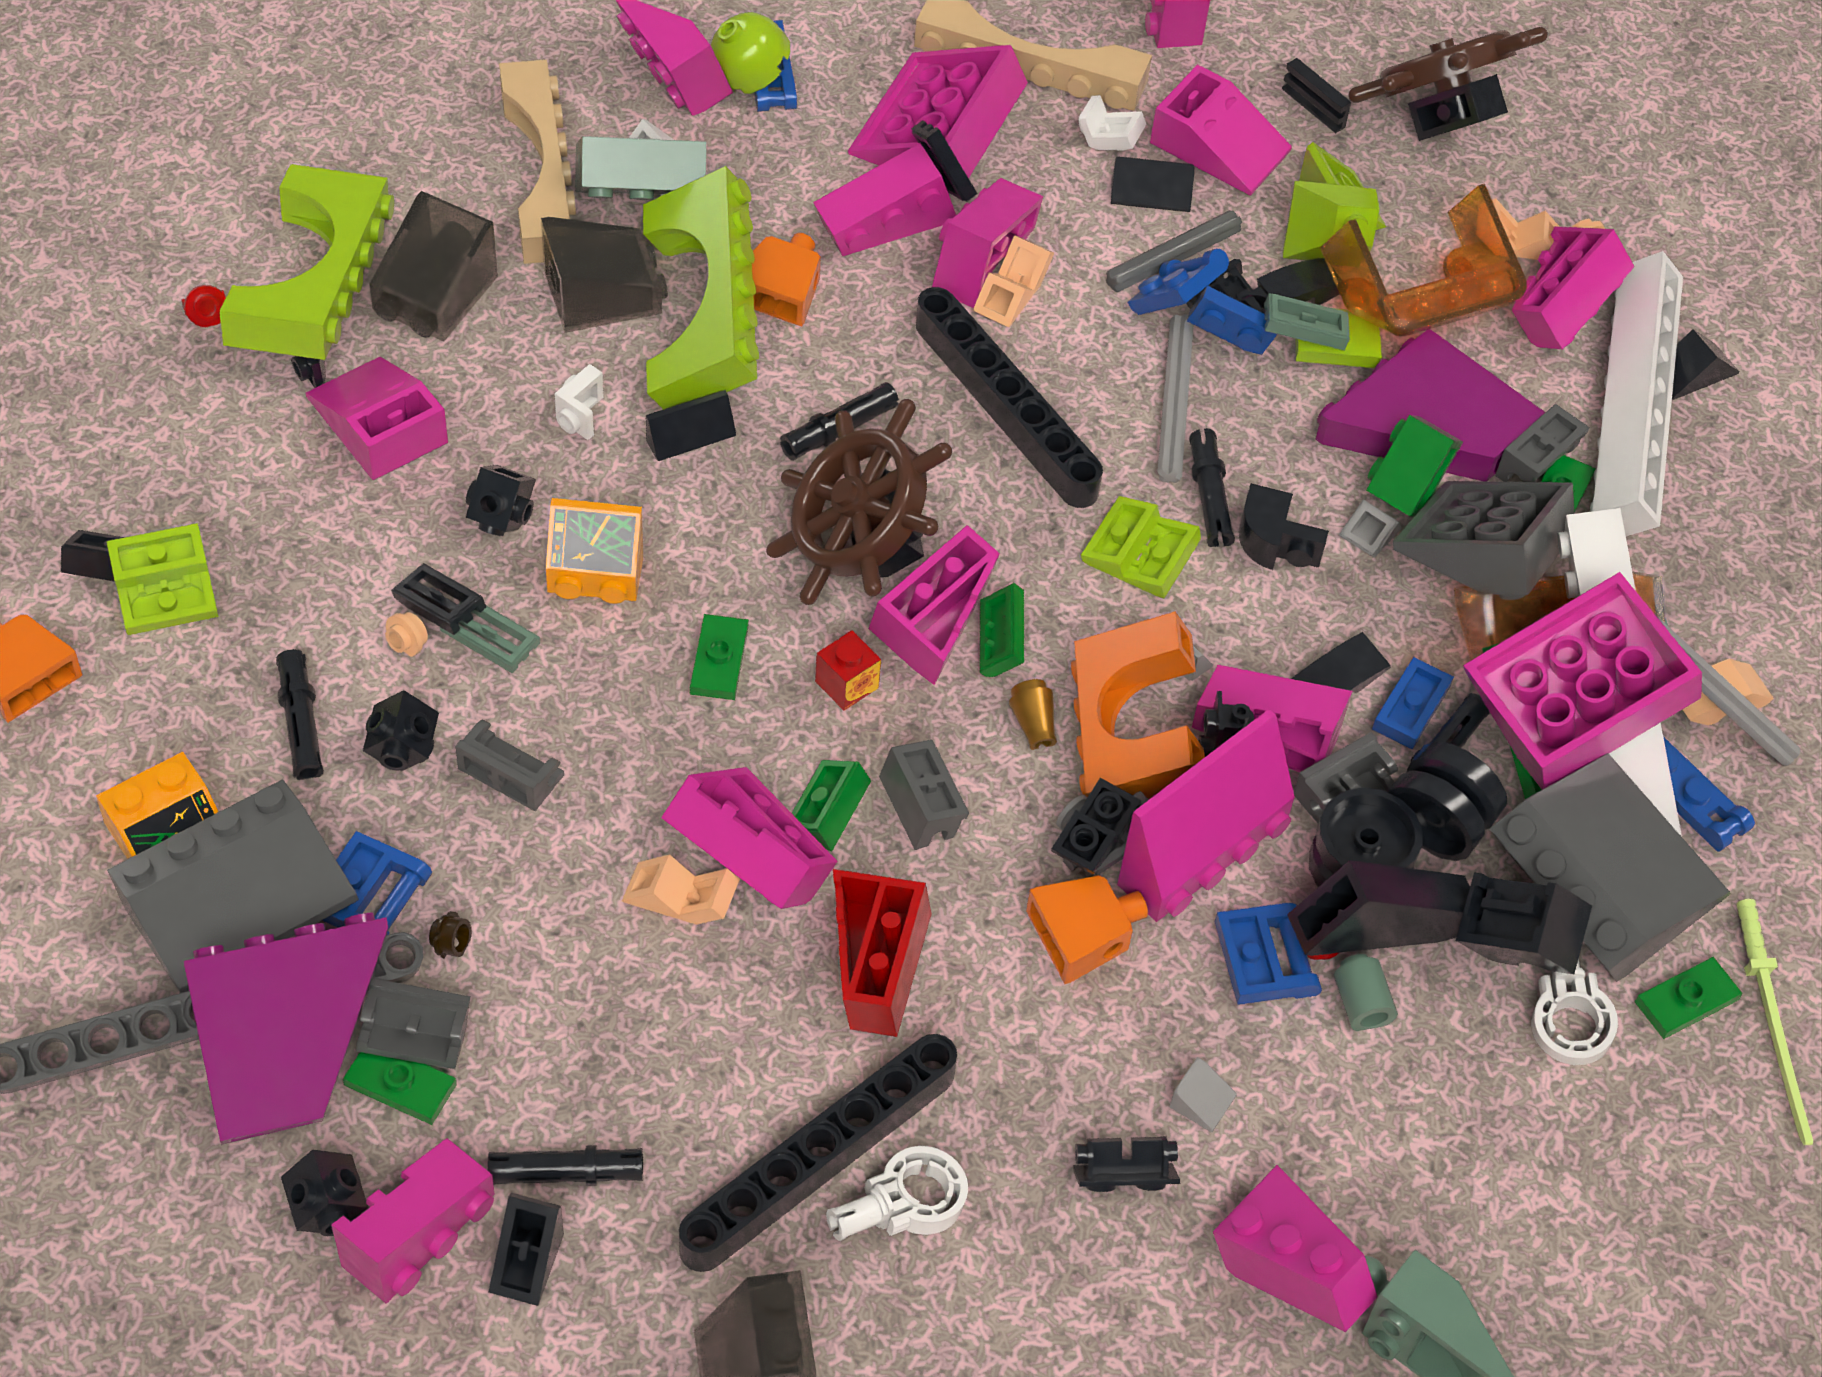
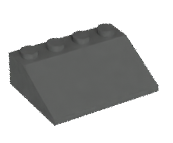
[1393,481,1575,600]
[1489,753,1731,982]
[107,779,359,993]

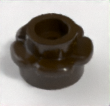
[429,911,472,959]

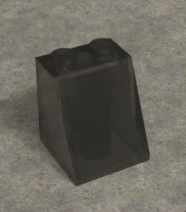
[369,191,498,342]
[541,217,668,333]
[694,1270,816,1377]

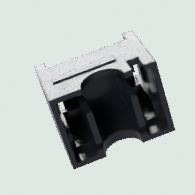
[1455,872,1592,975]

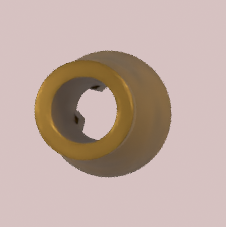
[1009,679,1057,750]

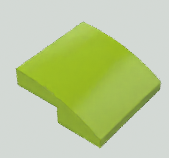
[1295,308,1382,368]
[1081,496,1201,599]
[107,523,219,636]

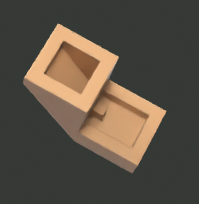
[1480,198,1560,260]
[973,236,1054,327]
[1682,659,1774,726]
[622,854,740,925]

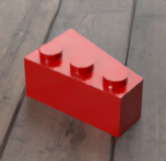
[833,869,932,1037]

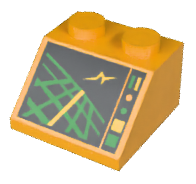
[546,498,643,604]
[96,752,219,859]

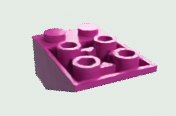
[616,0,733,116]
[1150,64,1292,196]
[306,357,448,480]

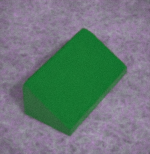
[792,760,871,852]

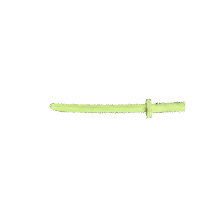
[1736,899,1813,1145]

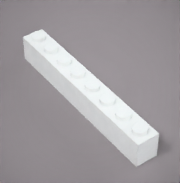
[1590,251,1683,536]
[1557,508,1682,837]

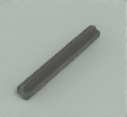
[1106,210,1242,292]

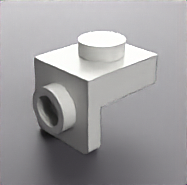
[1079,95,1146,151]
[555,364,604,440]

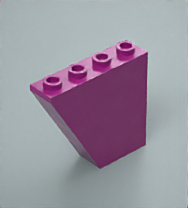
[1315,328,1546,481]
[183,913,388,1145]

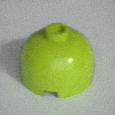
[710,12,790,94]

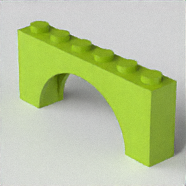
[220,164,395,360]
[643,166,759,409]

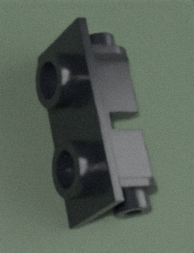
[1198,691,1254,757]
[1073,1136,1180,1192]

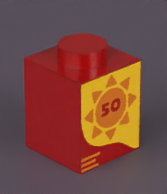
[815,630,881,711]

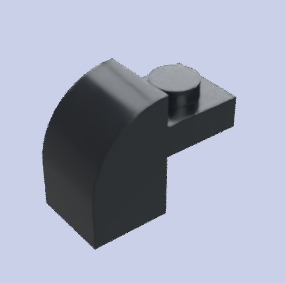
[1239,483,1329,570]

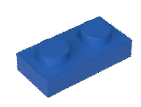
[1187,286,1277,355]
[1372,657,1454,750]

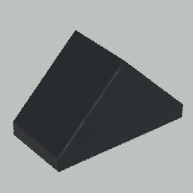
[1672,329,1740,400]
[488,1193,564,1306]

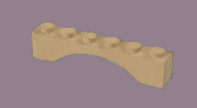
[914,0,1152,111]
[499,60,580,264]

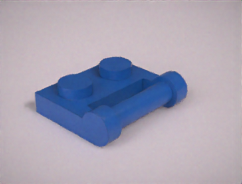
[1127,248,1229,315]
[321,831,432,935]
[1214,903,1322,1005]

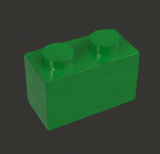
[1366,415,1463,517]

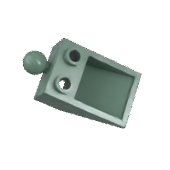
[1362,1250,1514,1377]

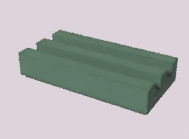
[1264,293,1350,350]
[440,602,540,674]

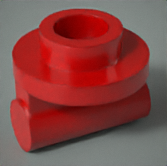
[181,285,226,328]

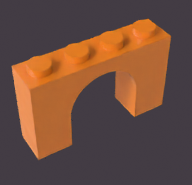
[1071,611,1205,799]

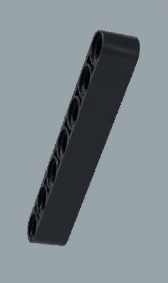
[916,287,1103,508]
[679,1034,958,1272]

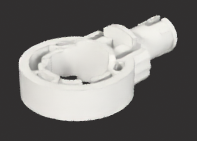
[1531,959,1618,1065]
[826,1146,968,1241]

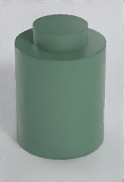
[1334,954,1398,1031]

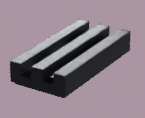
[1282,58,1351,134]
[911,120,978,202]
[391,563,486,635]

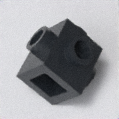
[466,465,536,536]
[363,690,439,771]
[281,1150,369,1237]

